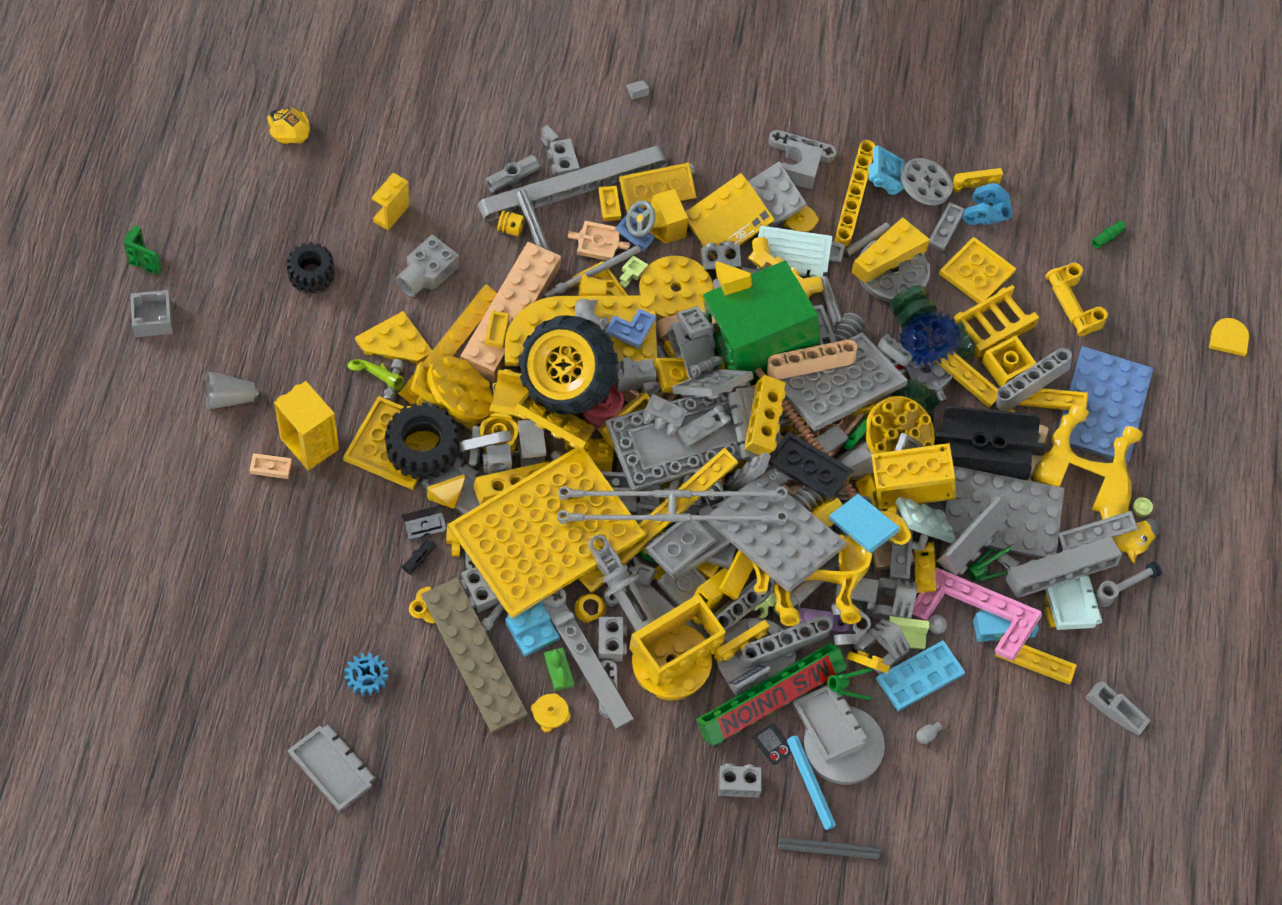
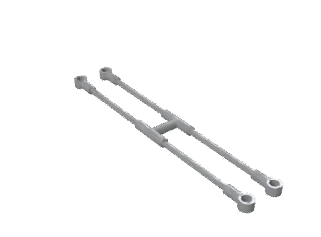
[557,486,788,525]

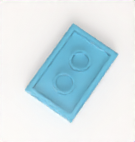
[829,494,899,553]

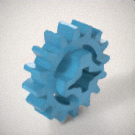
[344,653,388,697]

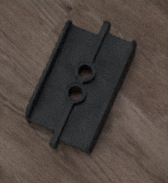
[934,406,1046,480]

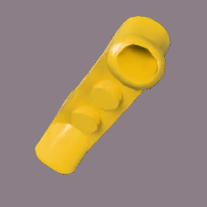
[748,237,823,299]

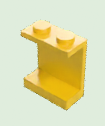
[371,173,410,231]
[489,369,528,424]

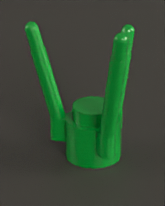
[967,546,1011,583]
[828,668,873,700]

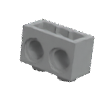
[547,138,580,176]
[701,241,742,270]
[483,444,512,475]
[459,567,499,614]
[598,617,627,662]
[718,764,761,798]

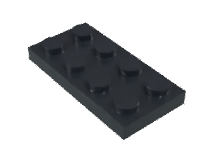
[768,432,854,502]

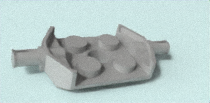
[905,331,953,403]

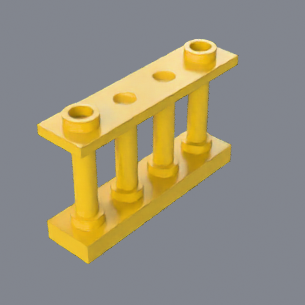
[951,285,1039,360]

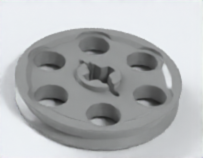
[901,158,953,205]

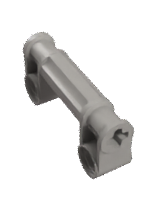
[773,555,839,617]

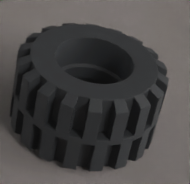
[286,242,335,293]

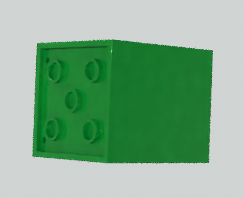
[703,260,821,386]

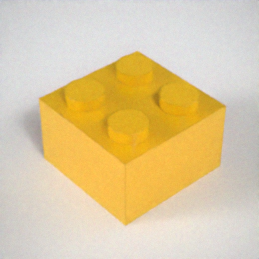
[982,336,1036,387]

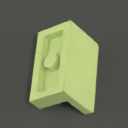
[888,616,929,650]

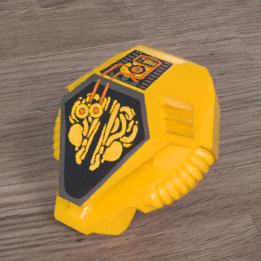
[267,107,310,144]

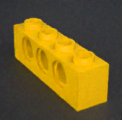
[744,375,786,455]
[473,461,549,505]

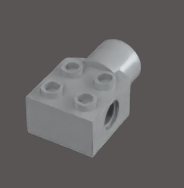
[396,234,460,297]

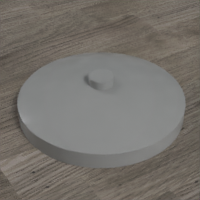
[803,706,885,785]

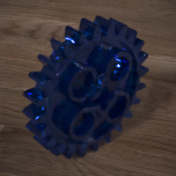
[899,310,961,366]

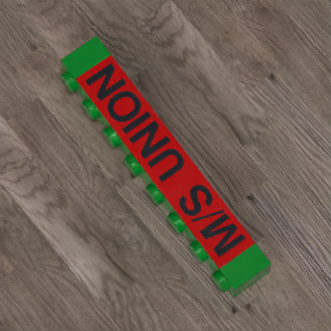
[696,643,847,746]

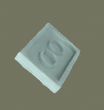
[895,497,956,543]

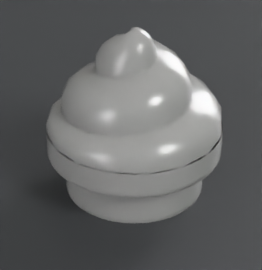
[928,615,947,634]

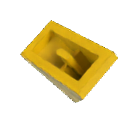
[715,261,752,295]

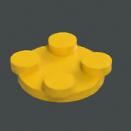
[783,206,819,232]
[531,693,571,732]

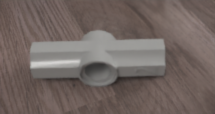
[485,155,540,193]

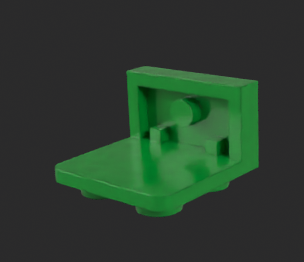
[123,225,162,275]

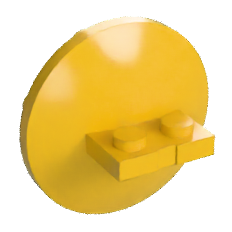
[865,396,935,460]

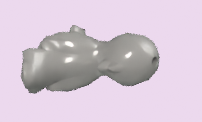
[575,298,609,333]

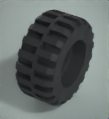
[385,403,460,480]

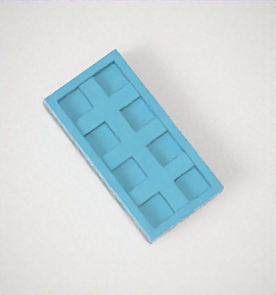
[876,640,965,712]

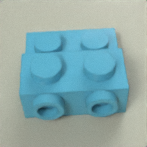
[869,145,905,195]
[506,602,560,657]

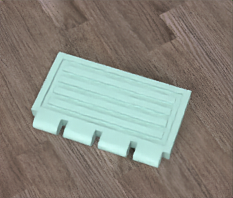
[757,226,832,277]
[1045,575,1102,630]

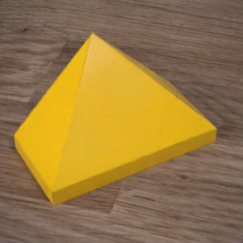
[427,474,465,509]

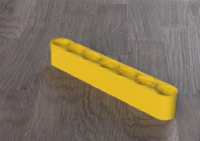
[834,140,876,249]

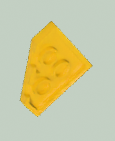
[355,311,432,364]

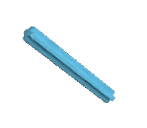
[787,736,836,830]

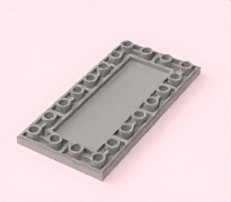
[605,381,751,491]

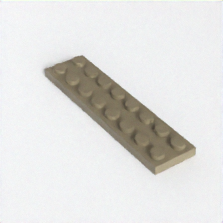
[421,577,528,734]

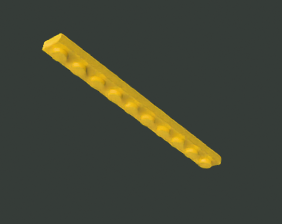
[578,448,738,594]

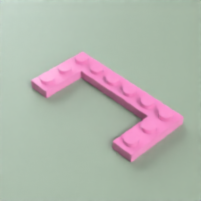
[911,568,1042,661]

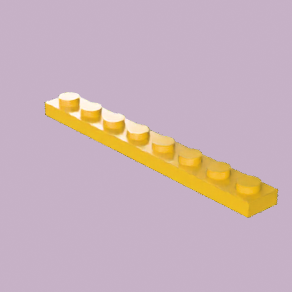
[398,284,497,404]

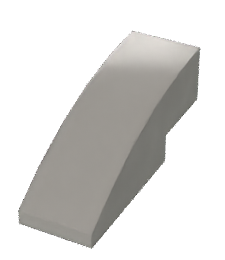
[1085,681,1150,735]

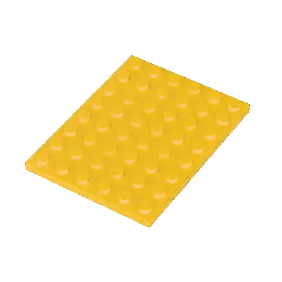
[448,447,645,619]

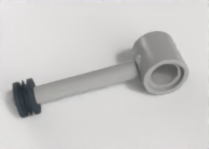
[1095,561,1162,607]

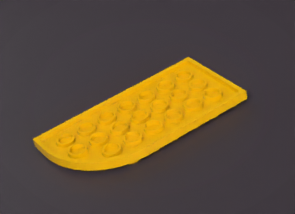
[505,295,657,366]

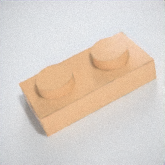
[249,453,292,479]

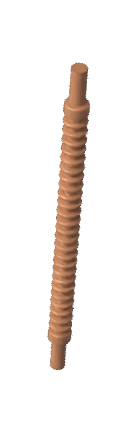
[755,368,858,500]

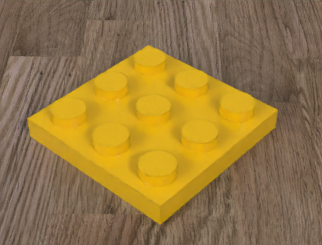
[939,237,1016,304]

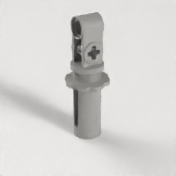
[587,535,656,631]

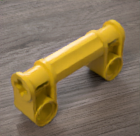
[1045,263,1108,337]

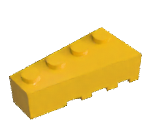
[852,217,930,283]

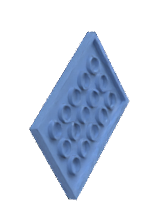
[1059,346,1153,465]

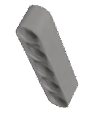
[996,348,1072,411]
[741,616,833,668]

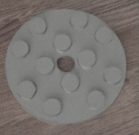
[858,240,930,303]
[716,618,796,692]

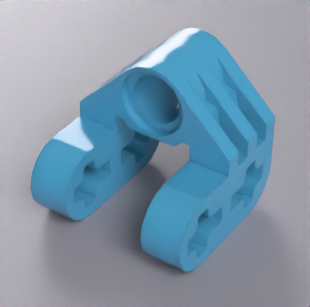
[962,183,1013,225]

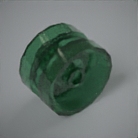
[889,285,937,331]

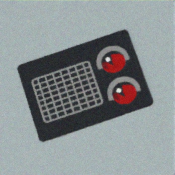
[752,723,792,765]

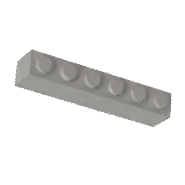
[1006,536,1122,598]

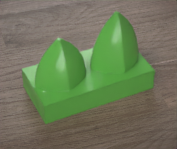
[544,648,574,691]

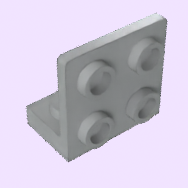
[677,306,716,356]

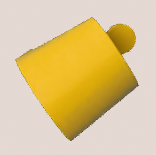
[579,273,615,296]

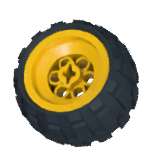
[518,315,619,415]

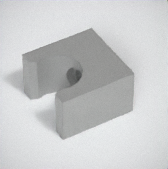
[781,139,823,189]
[518,420,546,467]

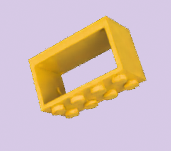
[274,381,339,471]
[871,443,956,510]
[629,594,726,687]

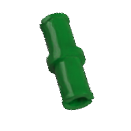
[1091,220,1126,249]

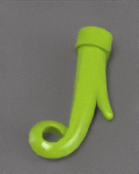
[347,359,404,391]

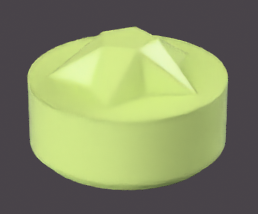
[1132,497,1153,518]

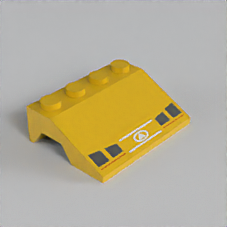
[686,173,775,261]

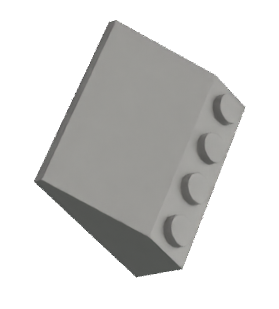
[936,497,1008,576]

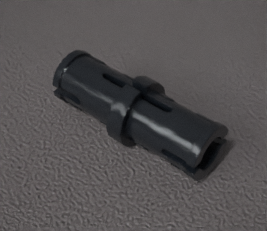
[402,538,437,575]

